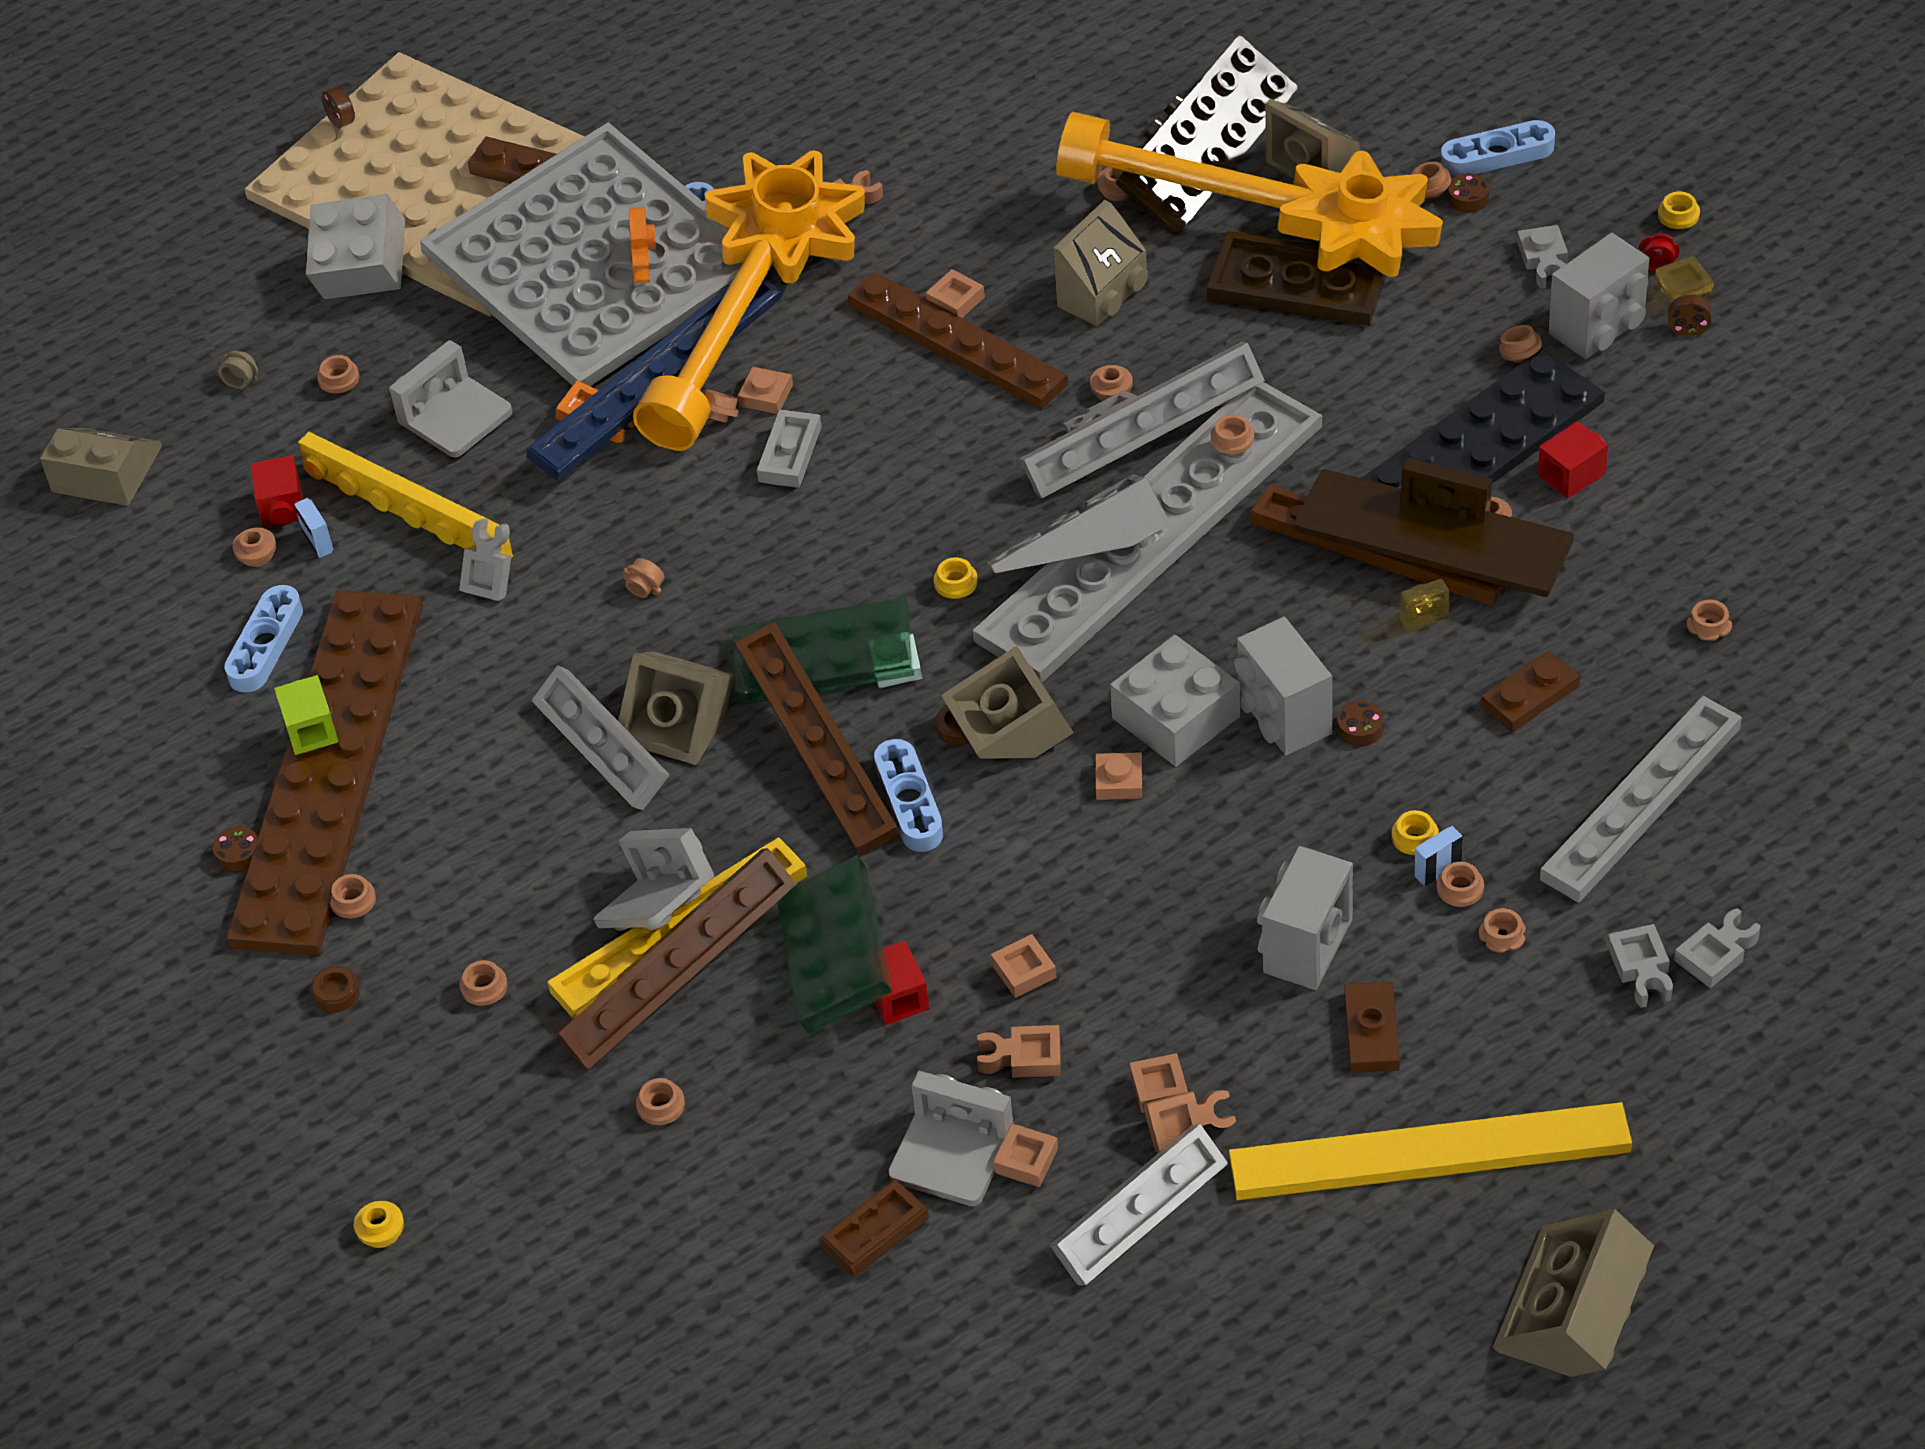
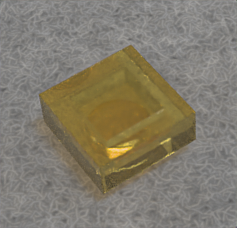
[1655,256,1714,302]
[1400,578,1449,633]

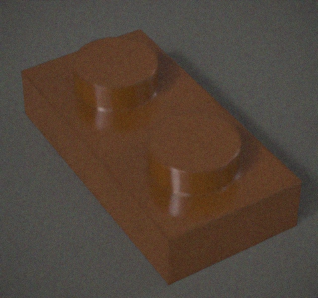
[468,136,557,184]
[1481,650,1580,732]

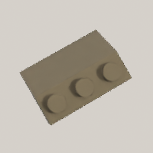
[1493,1209,1654,1377]

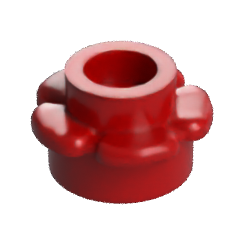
[1638,234,1680,272]

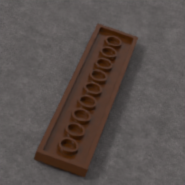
[226,590,423,956]

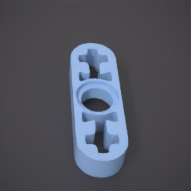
[1441,120,1555,177]
[225,585,303,692]
[874,739,943,852]

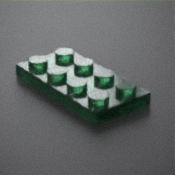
[732,597,915,705]
[777,855,893,1034]

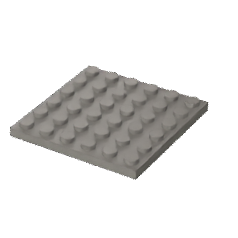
[420,122,743,386]

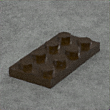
[1207,231,1386,326]

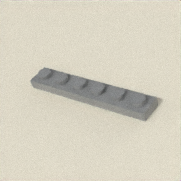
[1019,342,1265,498]
[1540,696,1742,903]

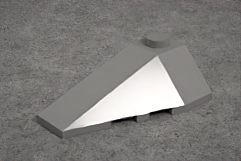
[987,474,1171,573]

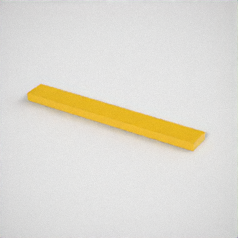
[1229,1102,1632,1201]

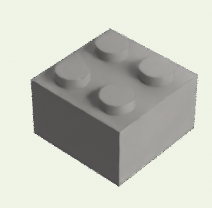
[306,194,405,299]
[1549,232,1649,360]
[1234,616,1332,756]
[1110,635,1240,767]
[1257,846,1353,991]

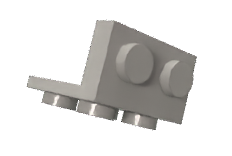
[389,340,512,458]
[593,828,715,931]
[889,1071,1013,1206]

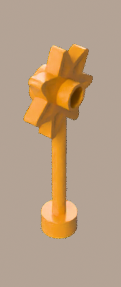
[1056,112,1443,277]
[633,150,865,451]

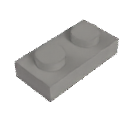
[757,409,822,488]

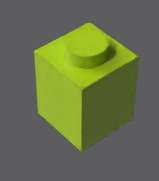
[274,675,339,755]

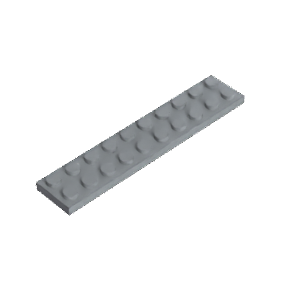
[973,382,1322,683]

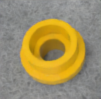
[1658,191,1700,229]
[934,557,978,599]
[1391,810,1439,855]
[354,1201,404,1248]

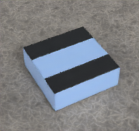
[294,498,333,558]
[1415,826,1463,886]

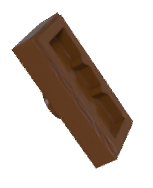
[1344,981,1400,1073]
[820,1179,929,1277]

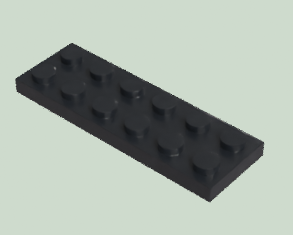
[1362,348,1605,488]

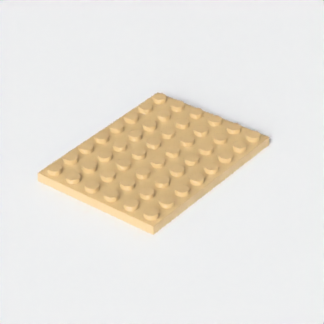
[244,52,584,316]

